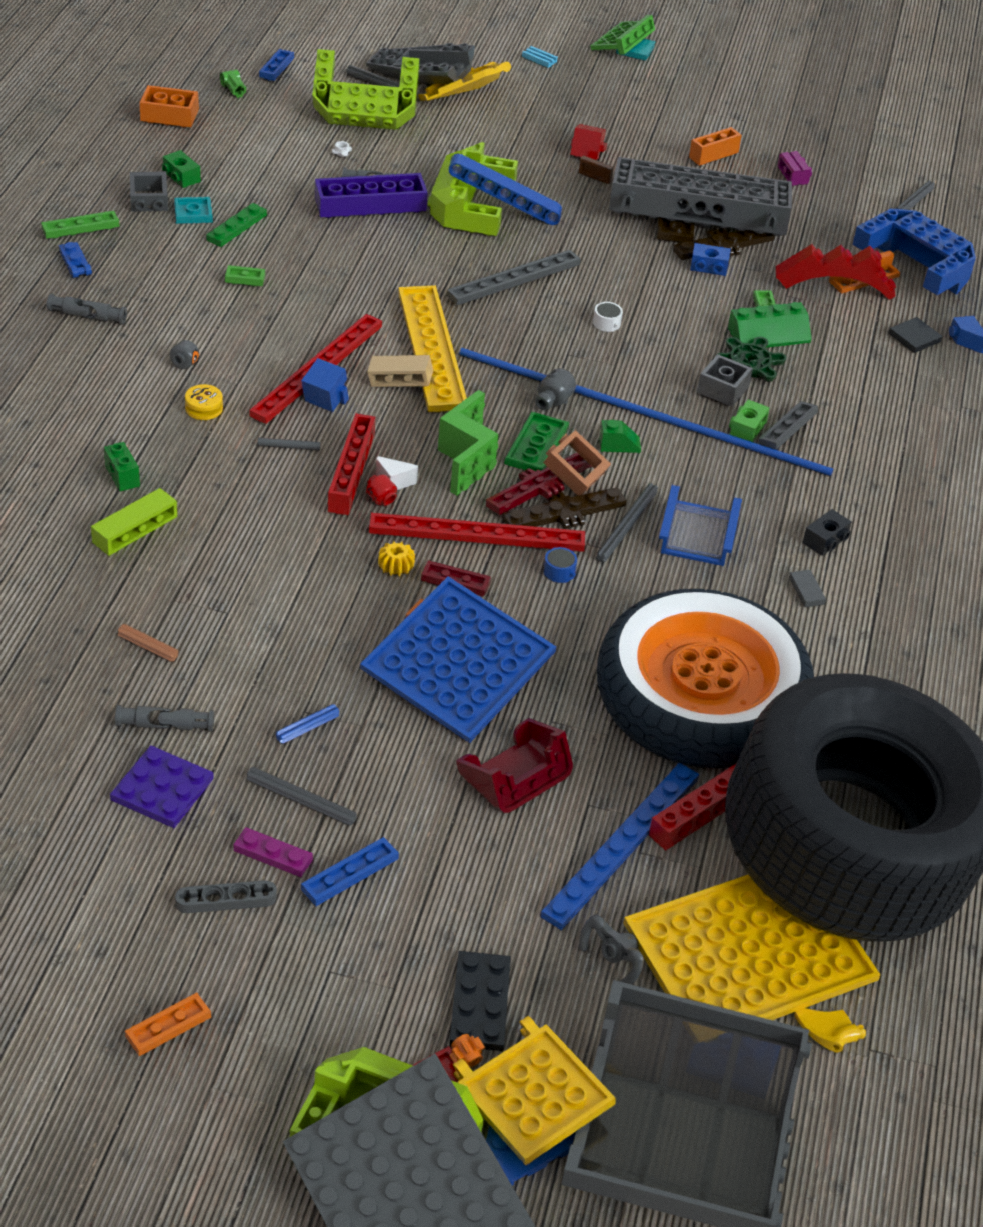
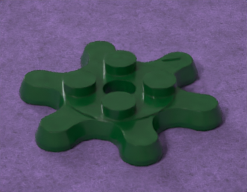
[716,337,787,382]

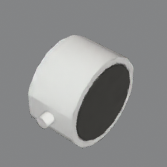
[593,302,623,332]

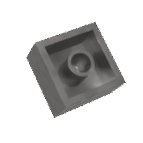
[697,354,753,407]

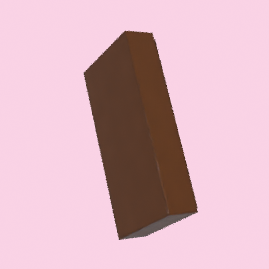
[579,156,614,184]

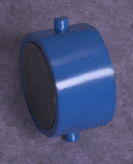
[543,547,578,583]

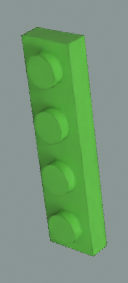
[41,211,119,239]

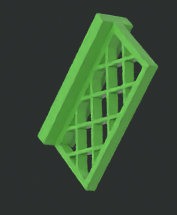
[590,15,655,55]

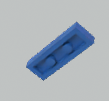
[259,49,294,81]

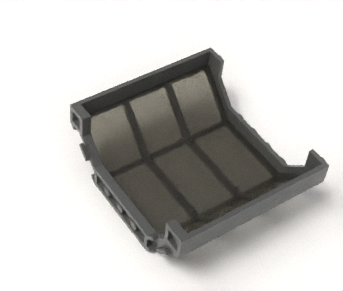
[562,980,812,1227]

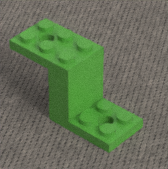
[438,390,498,496]

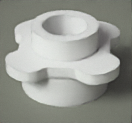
[332,141,352,157]

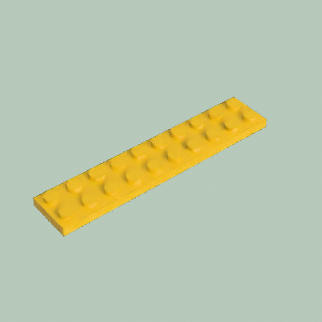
[398,285,467,412]

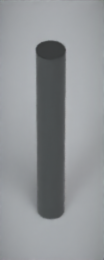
[258,437,321,450]

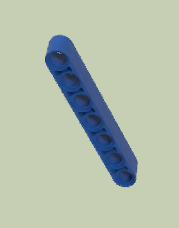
[448,154,562,225]

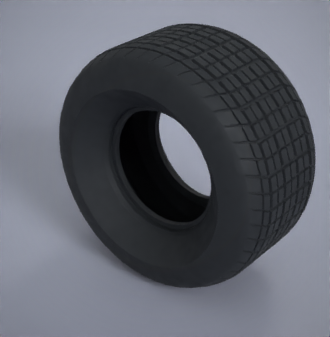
[725,673,983,942]

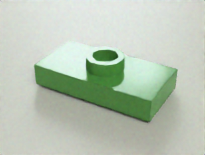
[753,290,776,307]

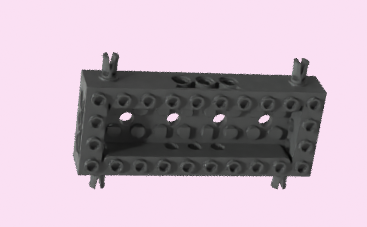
[609,157,792,236]

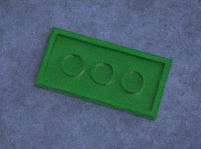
[504,412,569,471]

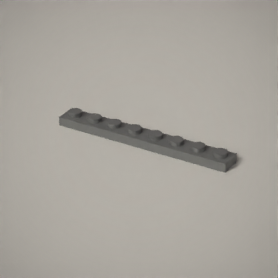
[447,250,581,305]

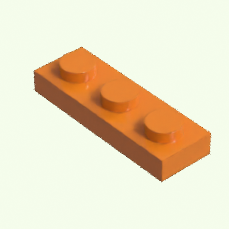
[125,992,211,1056]

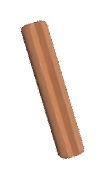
[118,624,178,662]

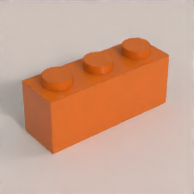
[689,127,742,166]

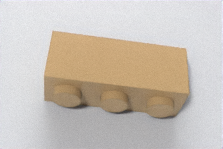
[367,355,433,387]

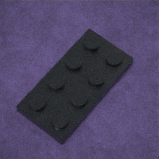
[449,951,511,1051]

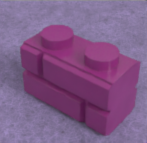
[777,151,812,186]

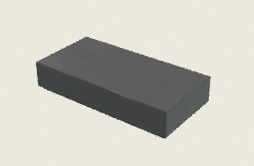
[789,570,826,607]

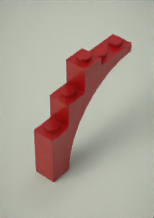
[775,244,896,300]

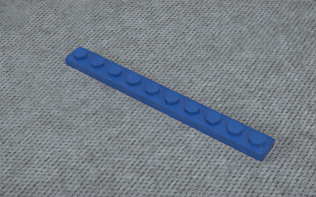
[541,763,699,931]

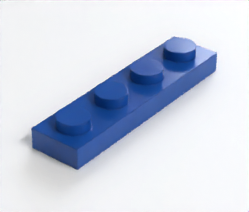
[301,837,399,906]

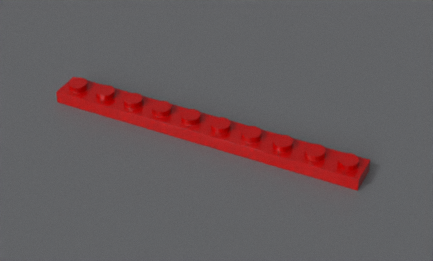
[249,314,382,424]
[369,513,585,552]

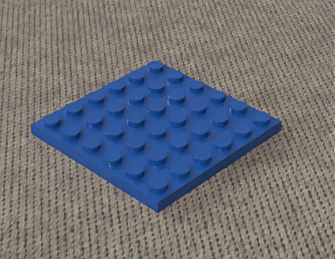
[360,576,556,743]

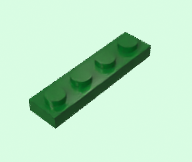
[206,203,267,247]

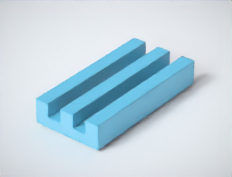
[522,46,558,68]

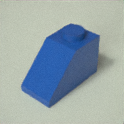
[949,316,983,353]

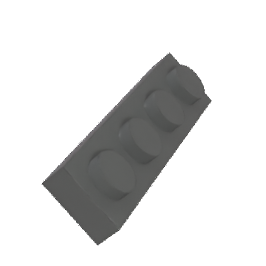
[759,401,818,450]

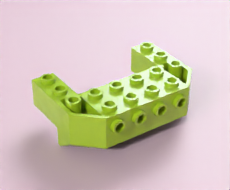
[312,49,419,130]
[428,142,518,236]
[290,1047,483,1137]

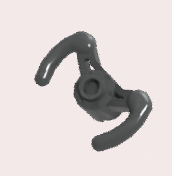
[579,915,644,985]

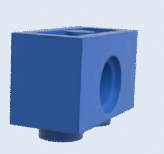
[690,243,731,276]

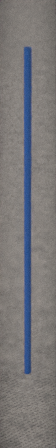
[459,348,834,476]

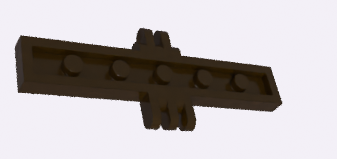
[673,228,775,260]
[502,487,627,529]

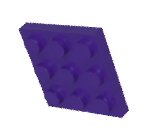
[110,745,214,828]

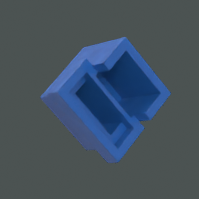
[301,358,349,412]

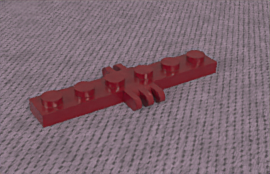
[485,452,592,515]

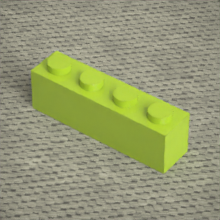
[91,488,177,556]

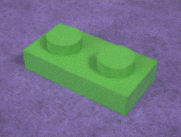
[225,265,266,286]

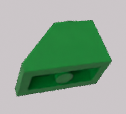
[599,420,641,453]

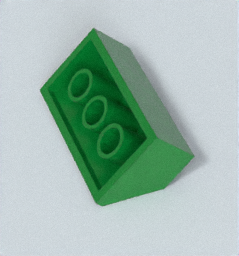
[728,302,812,348]

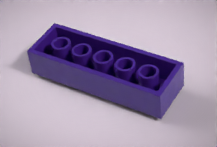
[315,173,428,218]

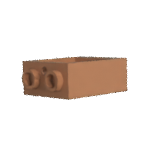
[543,430,611,496]

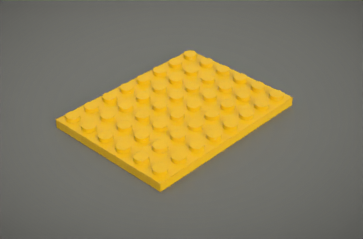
[623,875,881,1044]

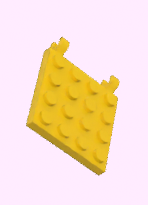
[453,1016,616,1166]

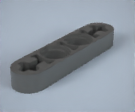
[175,880,277,913]

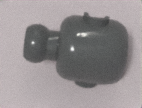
[535,368,576,410]

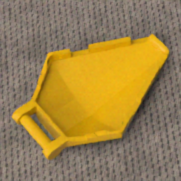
[418,62,511,101]

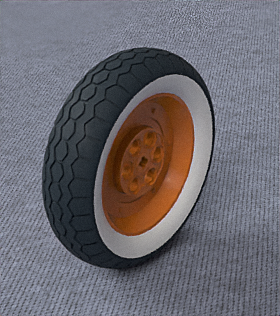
[597,588,814,768]

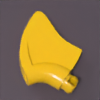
[794,1008,866,1053]

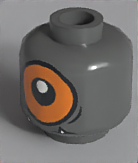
[170,340,199,369]

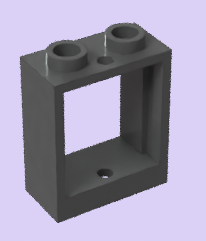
[130,171,168,212]

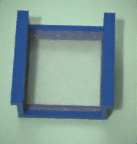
[659,485,742,566]

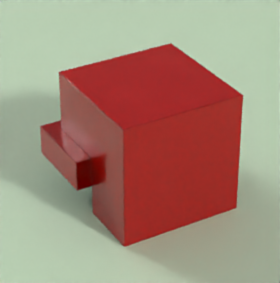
[570,124,608,160]

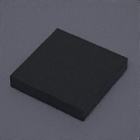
[889,317,943,353]

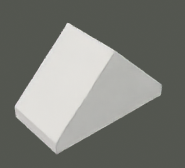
[376,456,418,490]

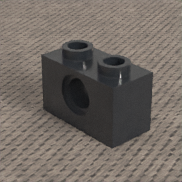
[802,509,852,556]

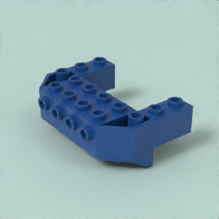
[852,208,976,295]

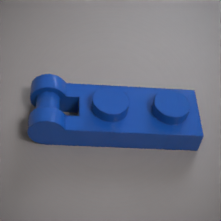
[59,242,92,278]

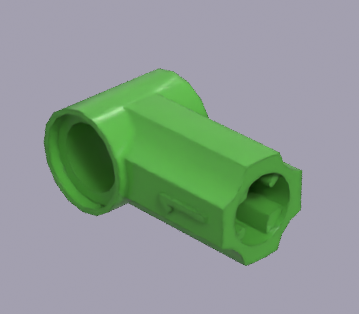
[220,69,246,98]

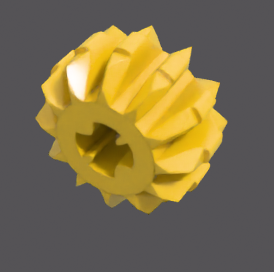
[378,541,415,577]

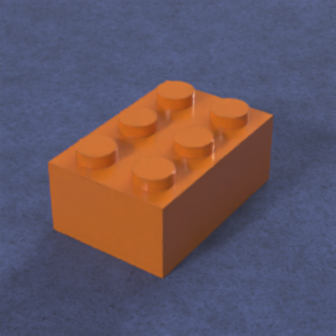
[139,85,199,128]

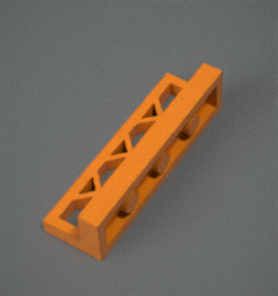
[829,251,901,294]

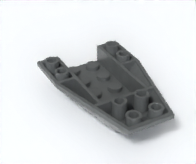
[366,43,475,84]

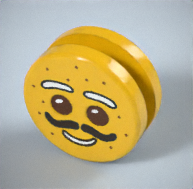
[185,384,223,420]

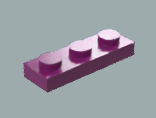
[233,827,313,878]

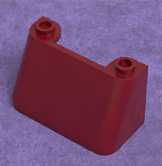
[456,718,573,813]

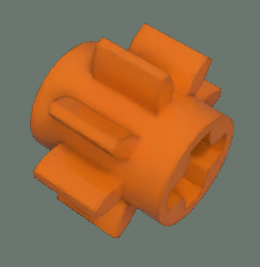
[449,1034,485,1068]

